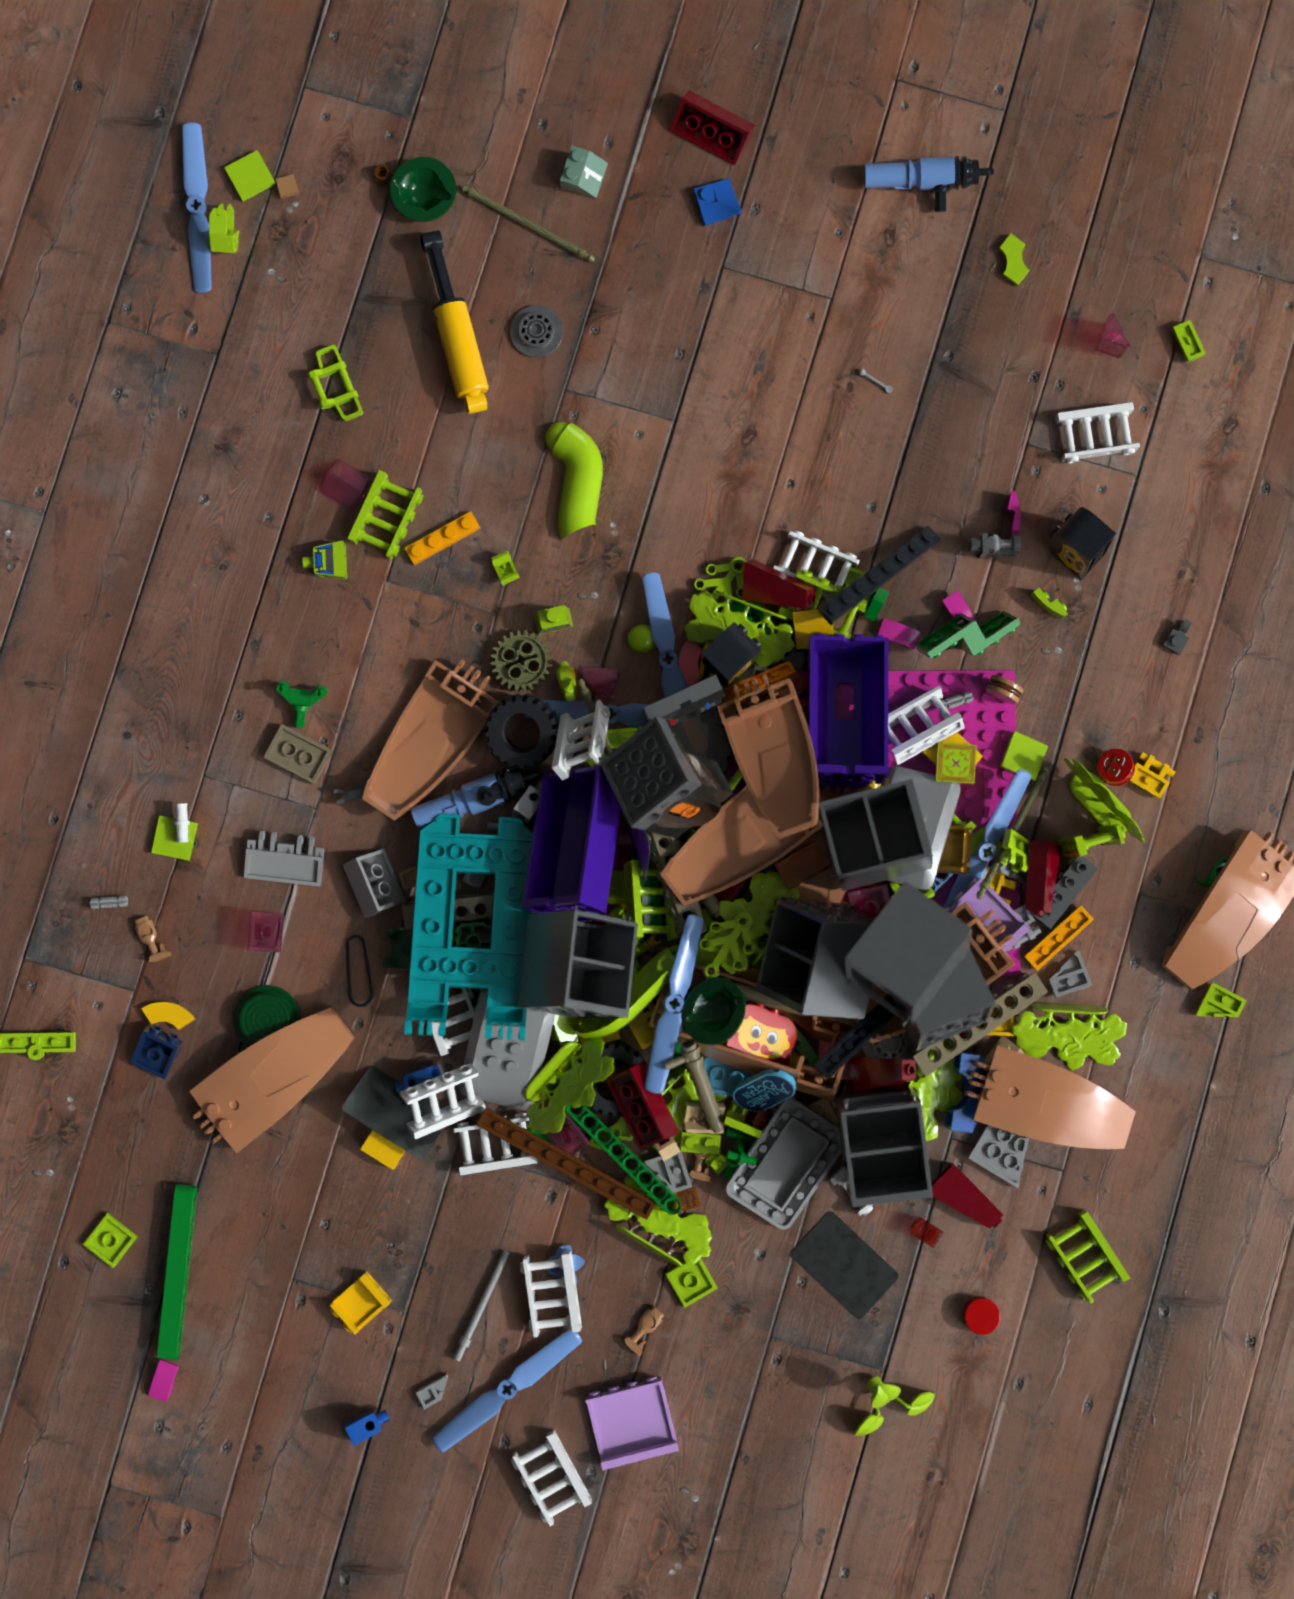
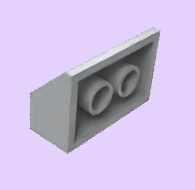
[343,849,406,918]

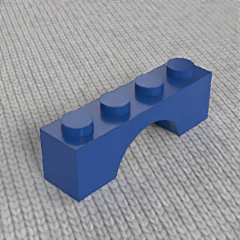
[945,1052,985,1133]

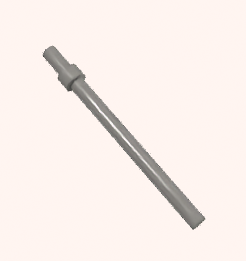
[453,1250,510,1361]

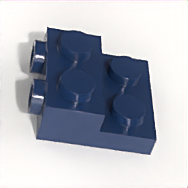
[130,1025,183,1079]

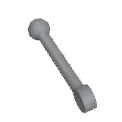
[858,368,893,393]

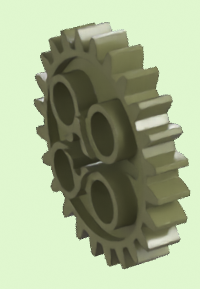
[490,630,553,692]

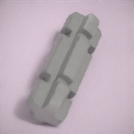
[937,691,974,710]
[90,896,128,909]

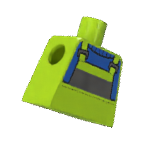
[303,541,347,580]
[534,605,574,635]

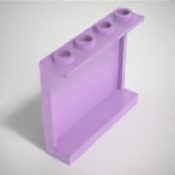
[943,877,1030,952]
[585,1376,679,1470]

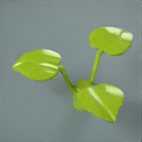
[853,1376,935,1436]

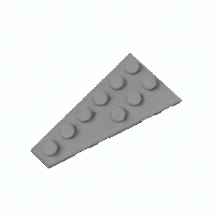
[967,1125,1029,1188]

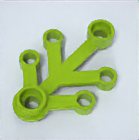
[694,557,746,604]
[699,912,755,979]

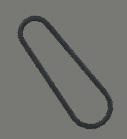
[347,935,374,1007]

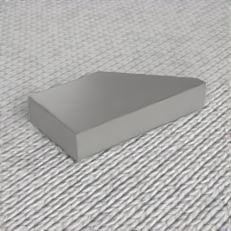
[415,1374,448,1410]

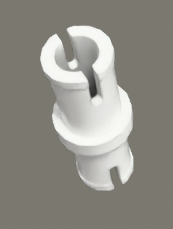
[174,803,190,842]

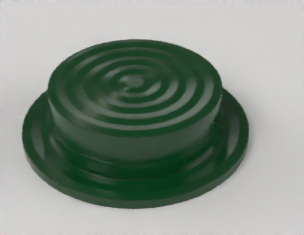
[390,157,456,222]
[682,977,746,1045]
[233,985,301,1047]

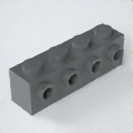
[1031,856,1098,929]

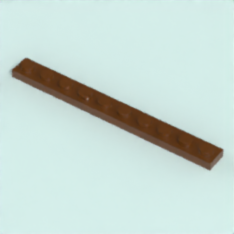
[476,1107,657,1220]

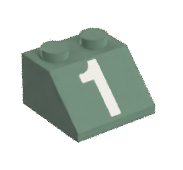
[560,145,608,199]

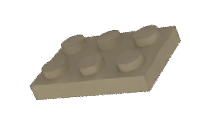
[263,724,333,784]

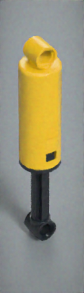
[420,230,488,414]

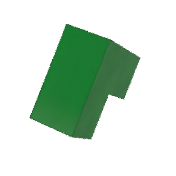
[864,588,889,622]

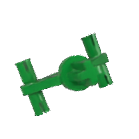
[276,681,328,728]
[723,1128,757,1181]

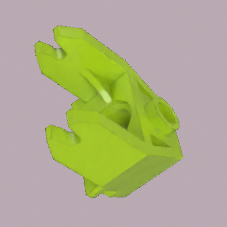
[208,203,239,253]

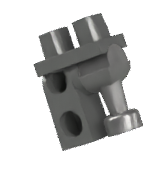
[968,533,1021,559]

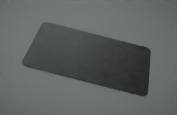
[342,1066,443,1159]
[791,1212,899,1319]

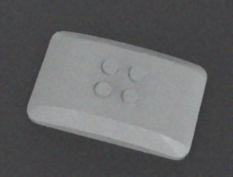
[882,766,961,890]
[459,989,555,1111]
[726,1098,842,1229]

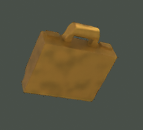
[937,825,972,875]

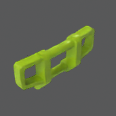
[307,345,363,421]

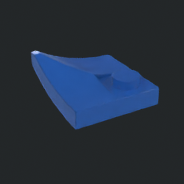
[693,179,742,226]

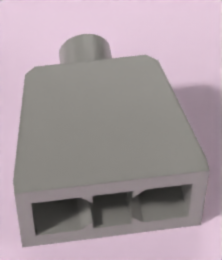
[512,780,541,827]

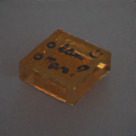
[677,1187,700,1211]

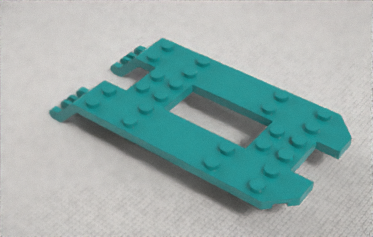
[405,814,533,1041]

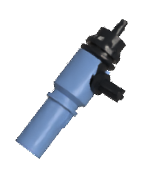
[864,156,994,213]
[411,768,539,830]

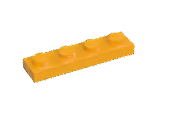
[405,511,481,566]
[1023,905,1094,971]

